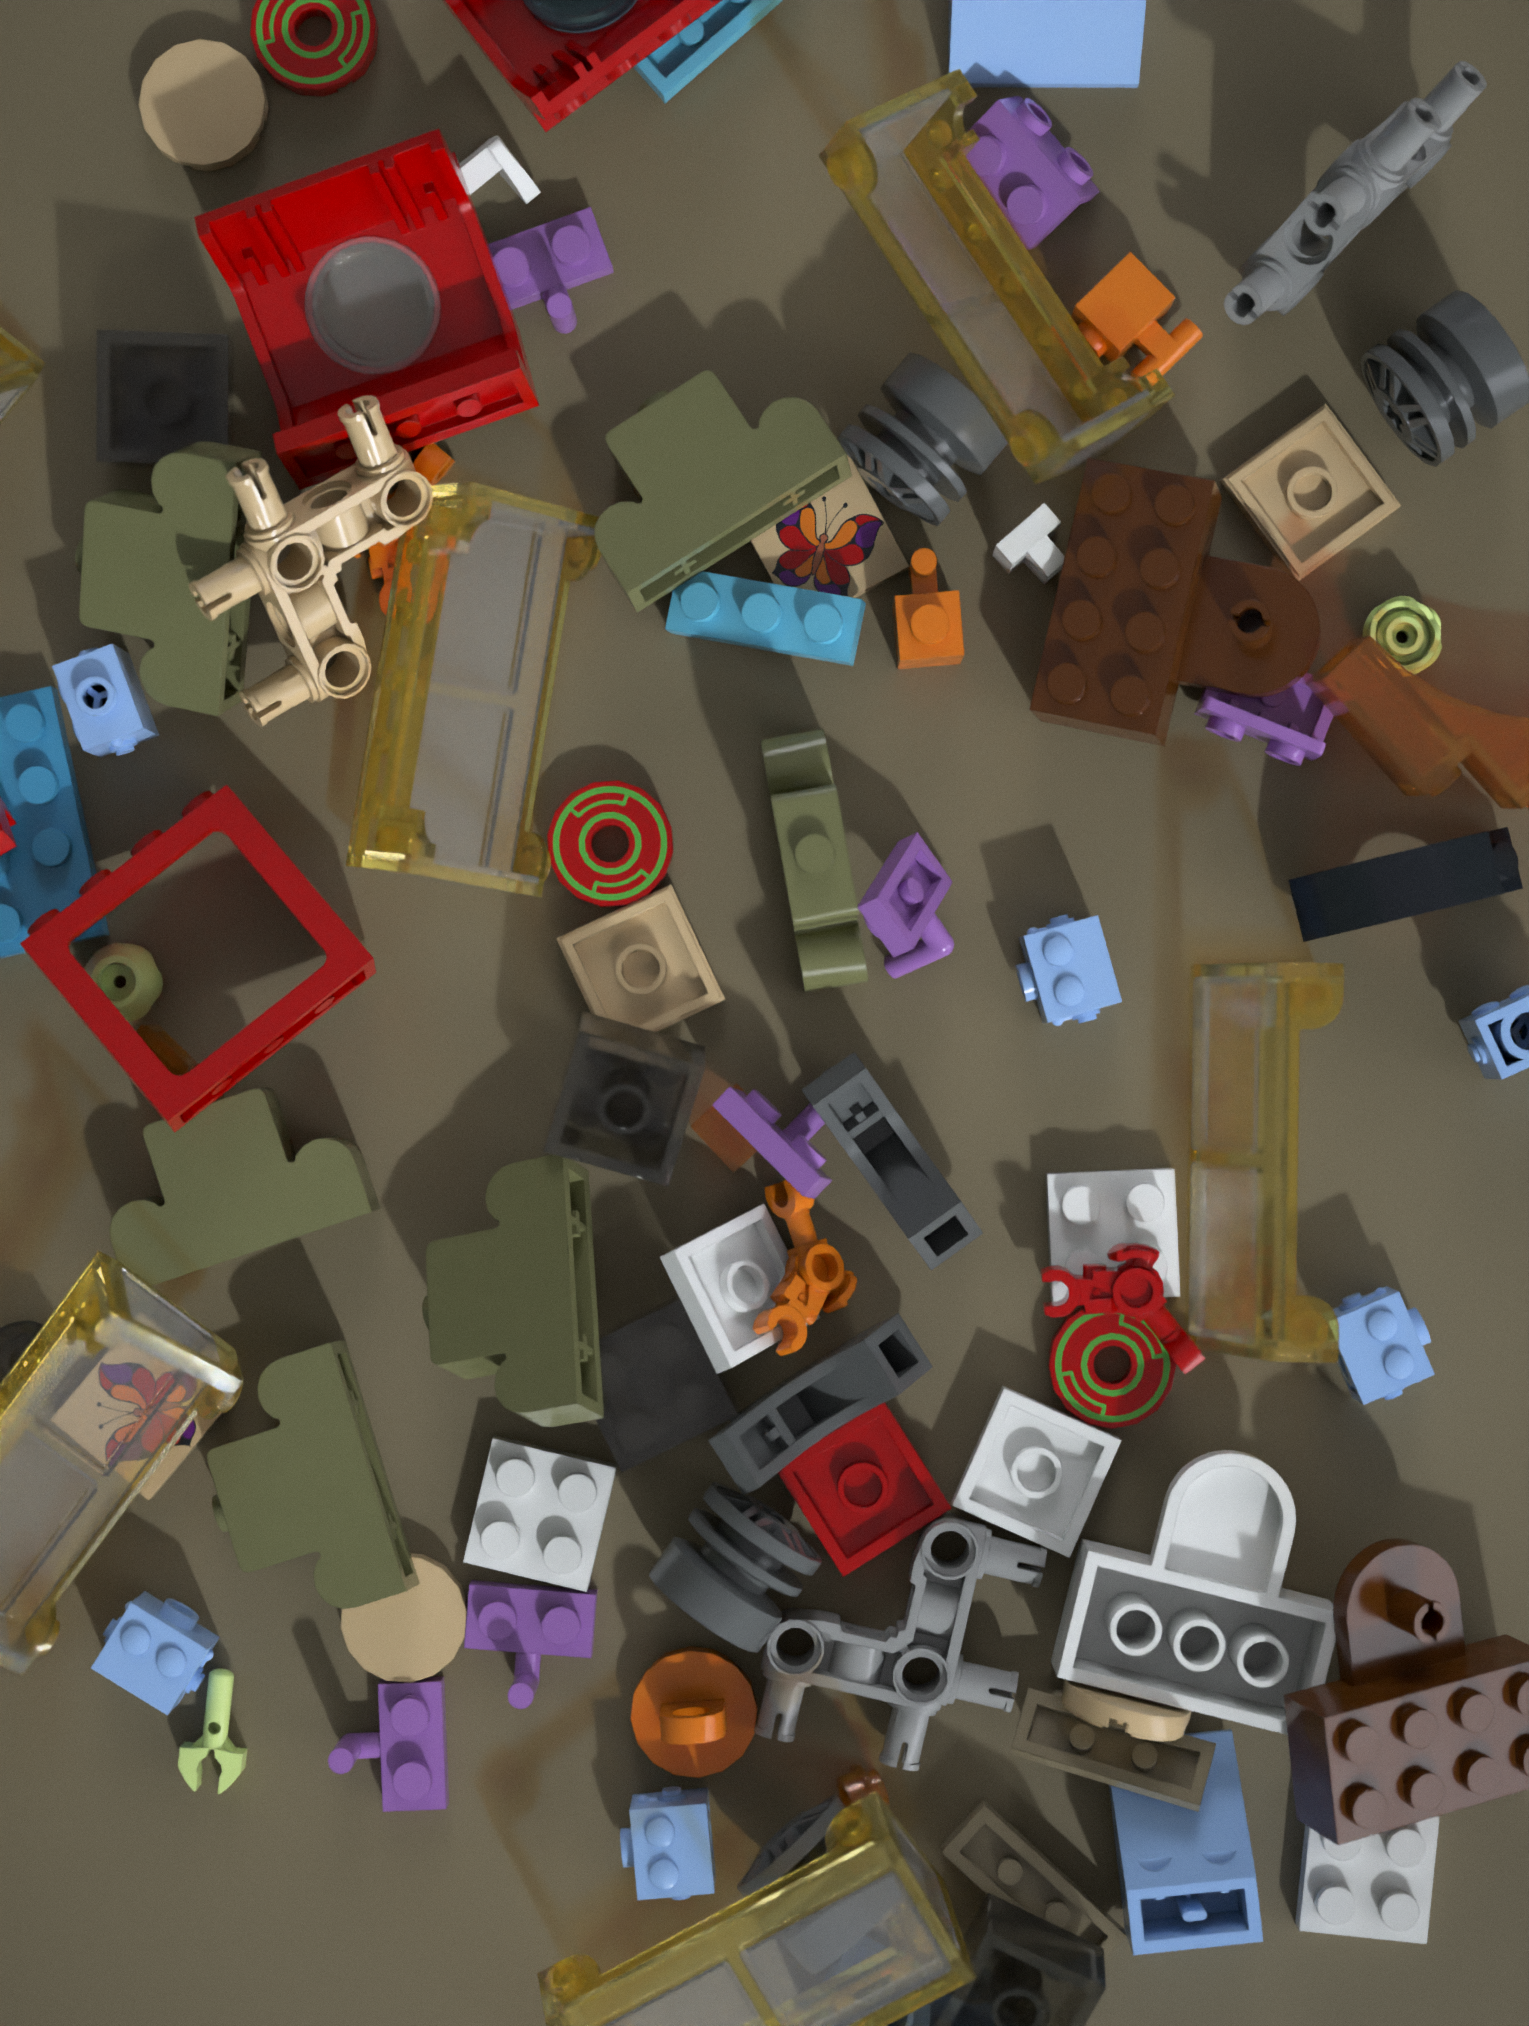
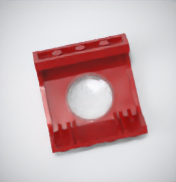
[194,128,539,490]

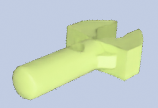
[178,1668,247,1794]

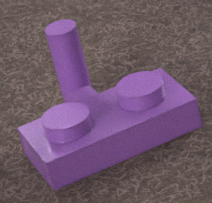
[488,207,614,334]
[858,832,954,978]
[712,1087,832,1199]
[464,1580,598,1709]
[328,1676,449,1812]

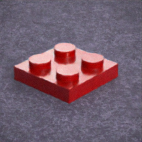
[778,1402,952,1577]

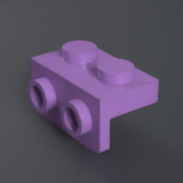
[946,96,1099,250]
[1194,673,1345,766]

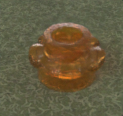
[836,1764,890,1825]

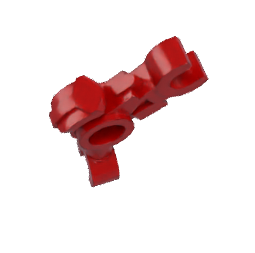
[1040,1243,1205,1374]

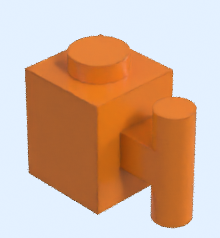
[1069,251,1203,391]
[892,548,965,669]

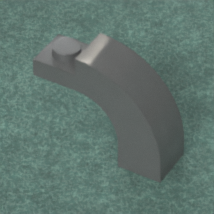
[802,1052,983,1270]
[708,1313,933,1495]

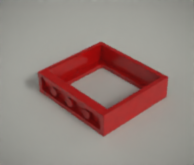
[20,784,376,1133]

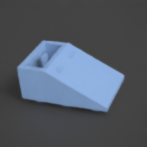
[1109,1729,1263,1955]

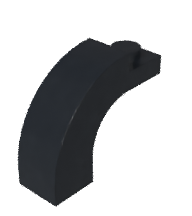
[1288,827,1523,942]

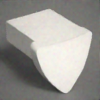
[459,135,541,204]

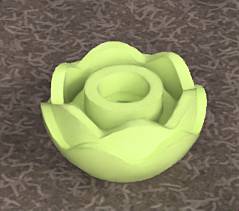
[1362,596,1442,677]
[84,943,163,1021]

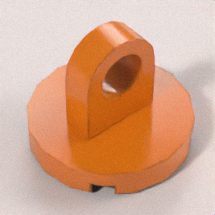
[630,1646,758,1778]

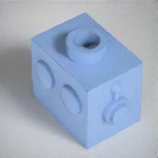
[52,644,159,758]
[1015,914,1122,1026]
[1458,985,1529,1080]
[1317,1286,1435,1405]
[91,1591,220,1715]
[620,1786,716,1900]

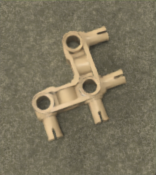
[188,396,433,728]

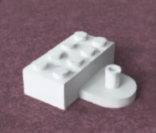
[1051,1450,1336,1735]

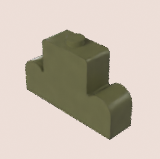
[594,370,852,613]
[75,442,262,716]
[760,729,868,993]
[109,1087,380,1294]
[422,1153,604,1427]
[207,1340,420,1609]

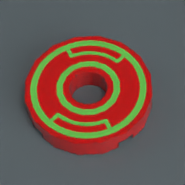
[250,0,379,97]
[547,780,674,907]
[1048,1306,1176,1429]

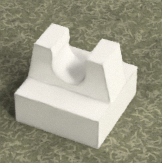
[992,503,1065,585]

